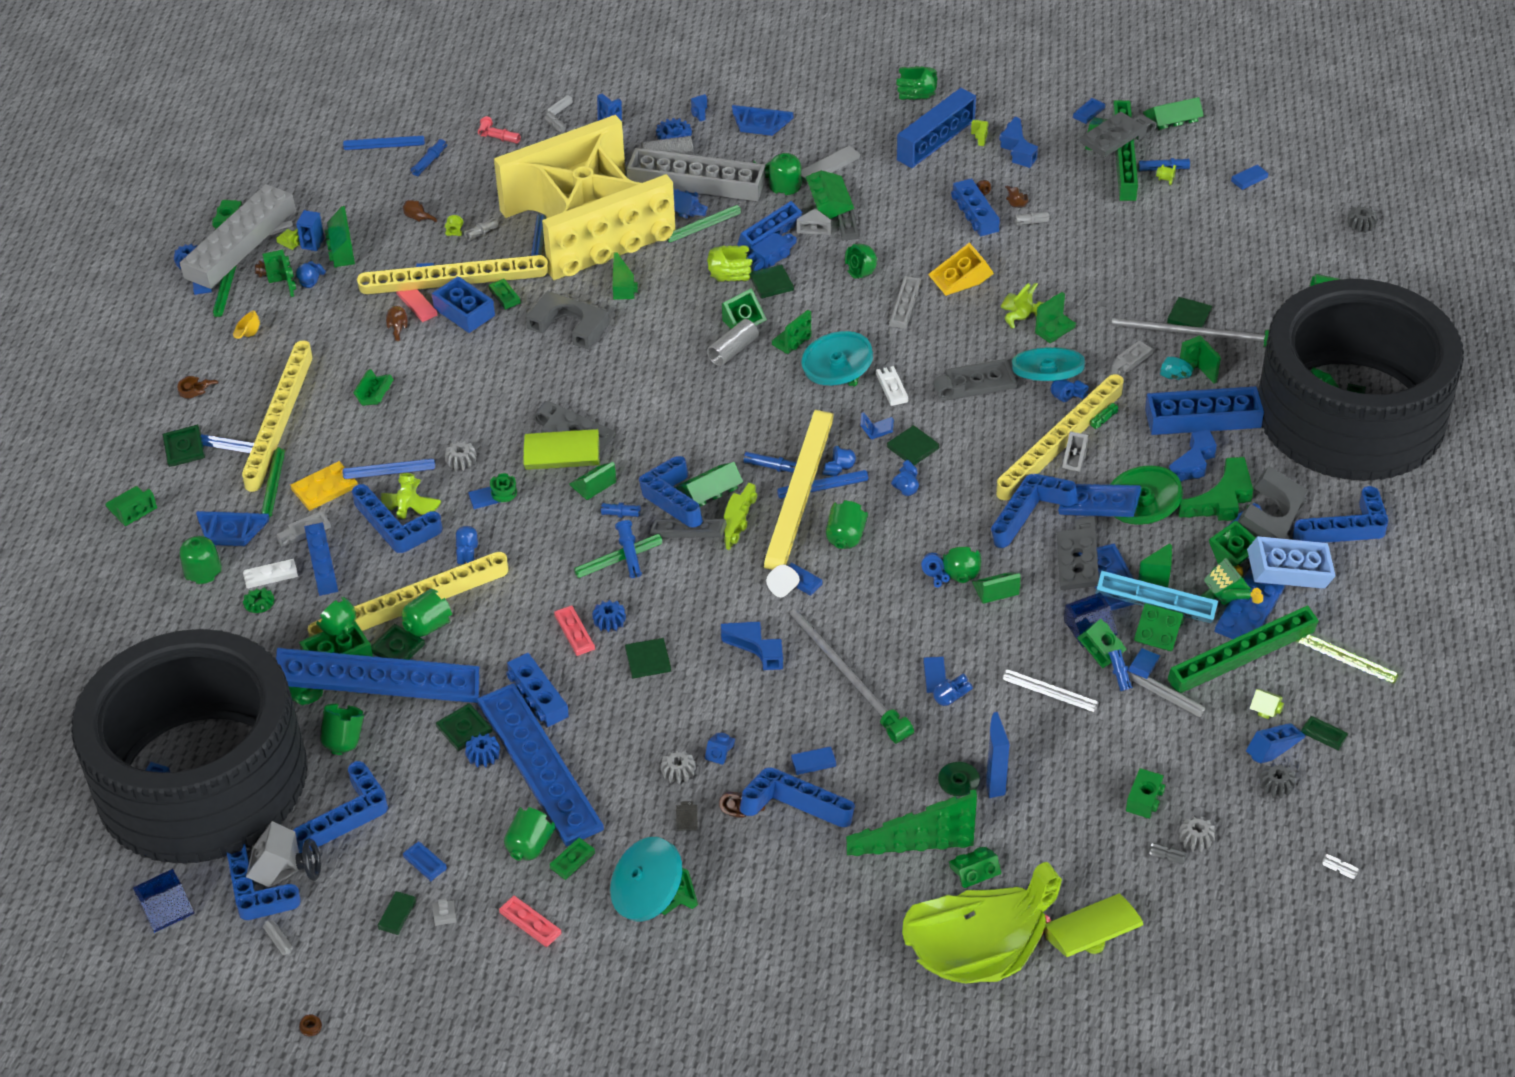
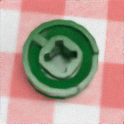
[490,473,517,502]

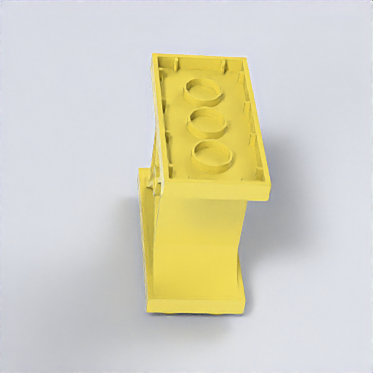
[494,115,675,280]

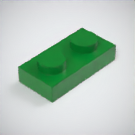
[489,279,521,310]
[550,838,595,880]

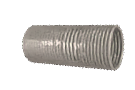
[641,135,693,155]
[707,319,759,366]

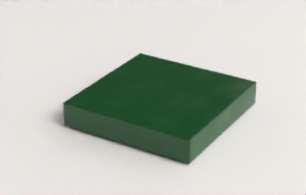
[750,264,794,299]
[1167,297,1212,328]
[162,424,205,467]
[887,425,939,466]
[371,623,425,660]
[625,638,671,679]
[435,703,492,752]

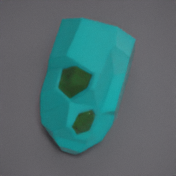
[1160,357,1193,380]

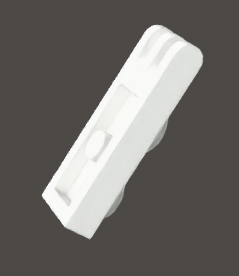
[876,366,908,406]
[243,559,298,588]

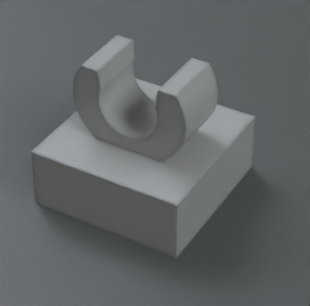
[432,898,457,926]

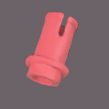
[478,116,493,137]

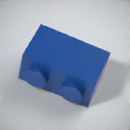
[296,210,324,251]

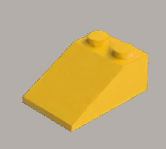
[928,242,994,296]

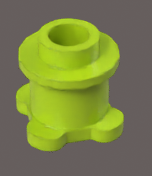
[1156,164,1176,185]
[445,215,464,236]

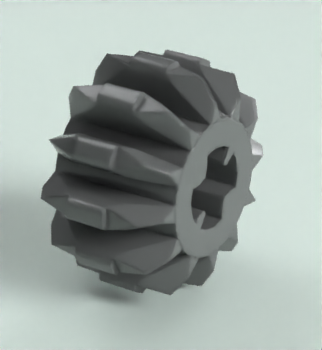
[1347,205,1377,233]
[1259,762,1296,798]

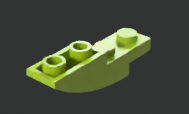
[724,483,757,550]

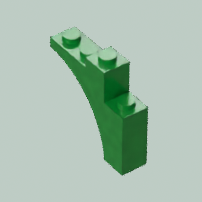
[1178,457,1253,521]

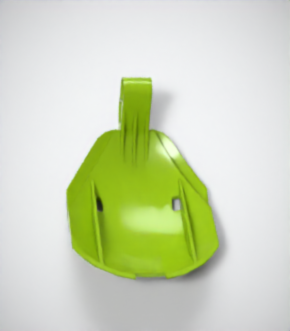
[902,862,1062,984]

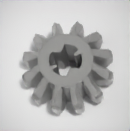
[445,441,477,471]
[660,750,696,785]
[1179,816,1215,852]

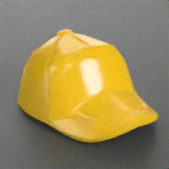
[233,310,260,339]

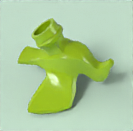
[1001,283,1043,329]
[381,473,441,520]

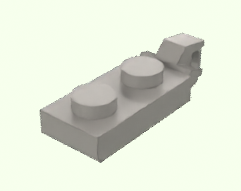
[1111,341,1154,375]
[277,511,331,547]

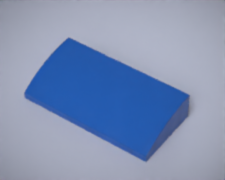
[986,712,1010,798]

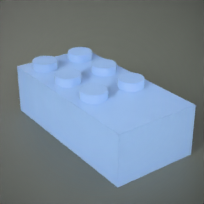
[1247,536,1335,588]

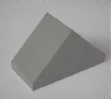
[797,208,831,235]
[1062,431,1089,472]

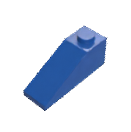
[1246,723,1306,764]

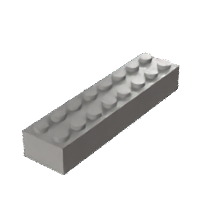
[627,148,765,201]
[180,184,296,289]

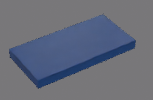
[1058,484,1141,517]
[1078,543,1135,611]

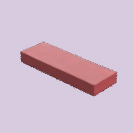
[396,289,438,322]
[554,605,595,656]
[499,896,561,947]

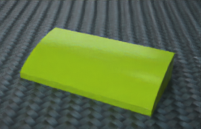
[523,429,600,470]
[1044,893,1144,957]

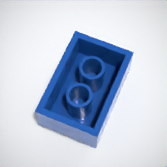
[432,276,495,333]

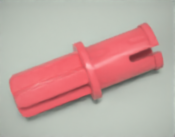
[488,127,521,144]

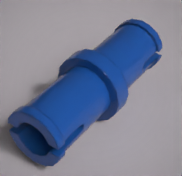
[601,503,641,518]
[1108,649,1133,692]

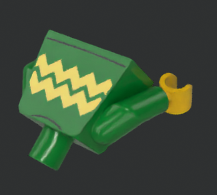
[1200,558,1263,605]

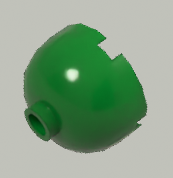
[845,243,877,279]
[943,547,982,583]
[316,597,356,636]

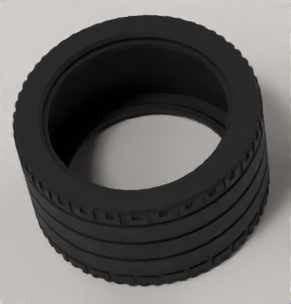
[1258,279,1464,481]
[71,629,308,864]

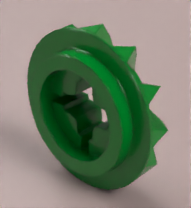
[243,587,274,613]

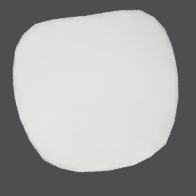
[766,565,800,597]

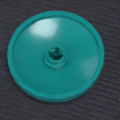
[801,331,873,386]
[1012,347,1085,381]
[610,837,682,922]

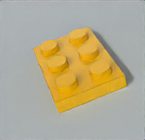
[290,461,358,511]

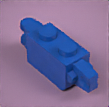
[673,189,708,219]
[746,233,797,271]

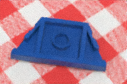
[732,105,794,136]
[196,511,270,546]

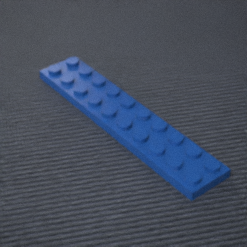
[276,648,479,703]
[477,683,604,847]

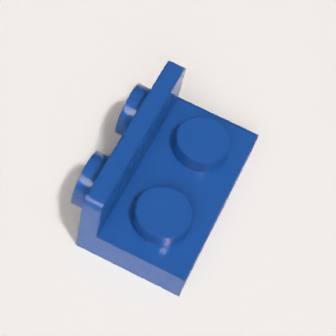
[597,93,622,121]

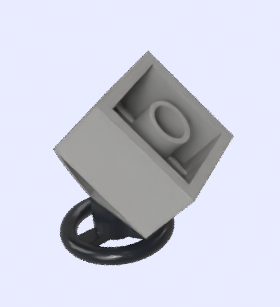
[246,821,321,887]

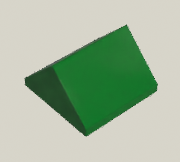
[722,288,767,329]
[569,462,616,500]
[1209,521,1256,566]
[1138,543,1172,588]
[972,572,1021,604]

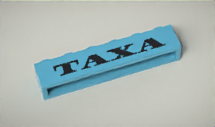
[1095,571,1218,623]

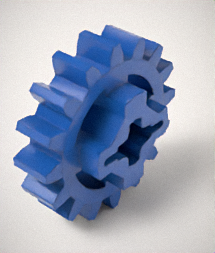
[656,118,692,140]

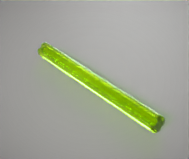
[1297,635,1399,684]

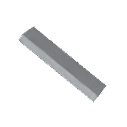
[802,145,860,185]
[889,276,921,329]

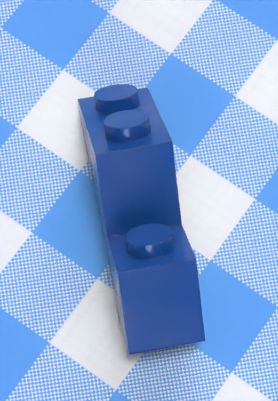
[999,117,1038,168]
[1169,430,1217,481]
[721,622,783,670]

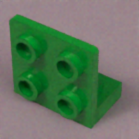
[262,249,296,297]
[1035,292,1076,344]
[772,310,812,354]
[1180,335,1221,384]
[105,486,157,527]
[1134,603,1185,652]

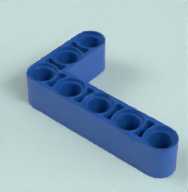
[639,456,703,527]
[991,474,1078,548]
[352,484,443,553]
[1292,486,1388,543]
[293,761,388,853]
[740,767,855,827]
[227,844,301,920]

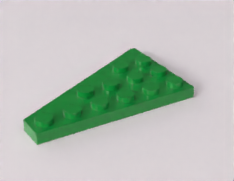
[846,790,977,856]

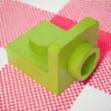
[971,120,988,146]
[276,229,300,250]

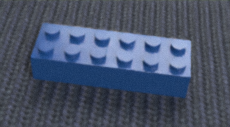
[897,88,976,168]
[1145,386,1264,435]

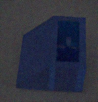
[1064,592,1118,648]
[133,869,194,933]

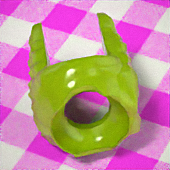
[707,245,752,282]

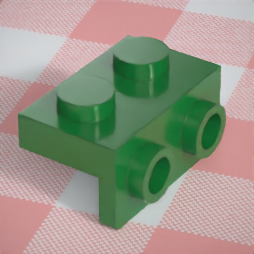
[353,369,394,406]
[949,846,1001,888]

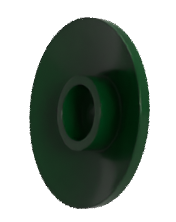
[938,762,980,796]

